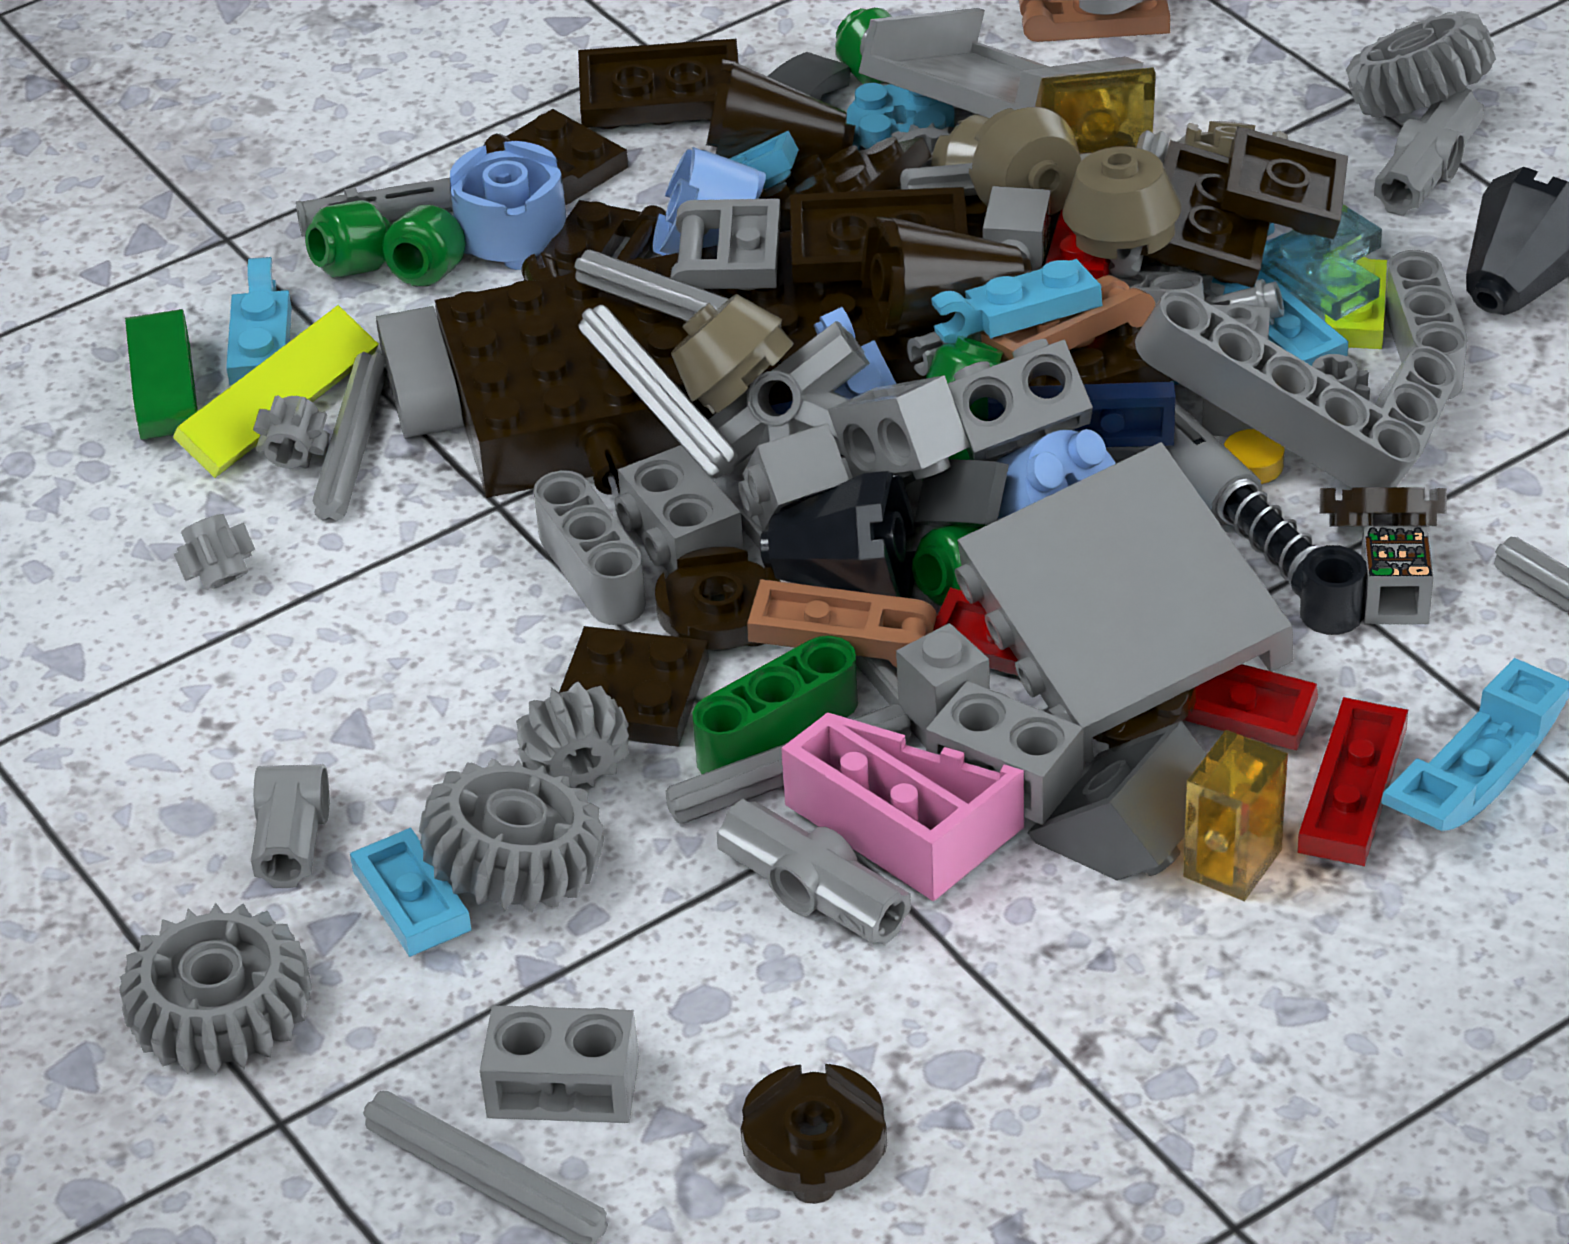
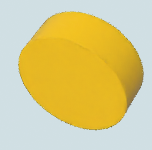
[1224,429,1285,484]

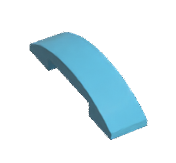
[1381,658,1569,831]

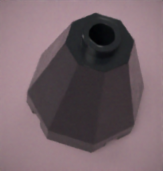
[1466,167,1569,315]
[760,471,915,598]

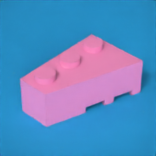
[781,713,1024,902]

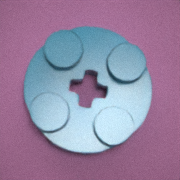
[846,83,955,151]

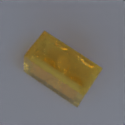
[1183,730,1288,902]

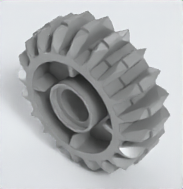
[1346,11,1496,118]
[419,758,604,912]
[119,903,312,1075]

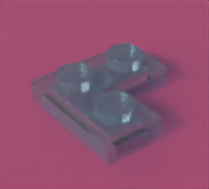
[1260,204,1382,321]

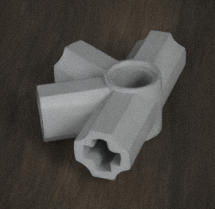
[708,321,870,467]

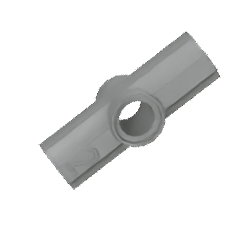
[1374,88,1484,215]
[717,798,911,945]

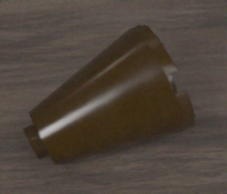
[706,59,856,165]
[861,217,1032,338]

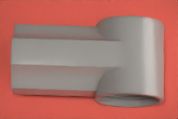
[251,764,330,888]

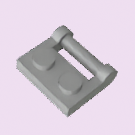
[670,199,781,291]

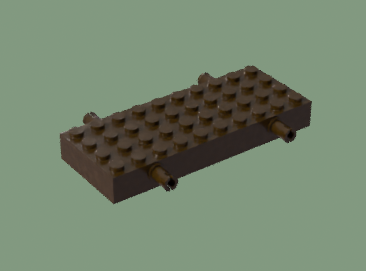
[434,195,987,498]

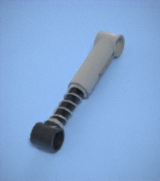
[1137,402,1367,635]

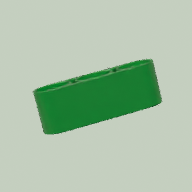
[125,309,198,440]
[692,636,858,774]

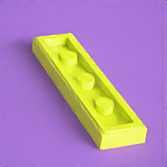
[173,305,379,478]

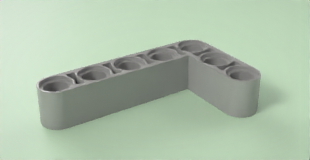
[1135,289,1457,488]

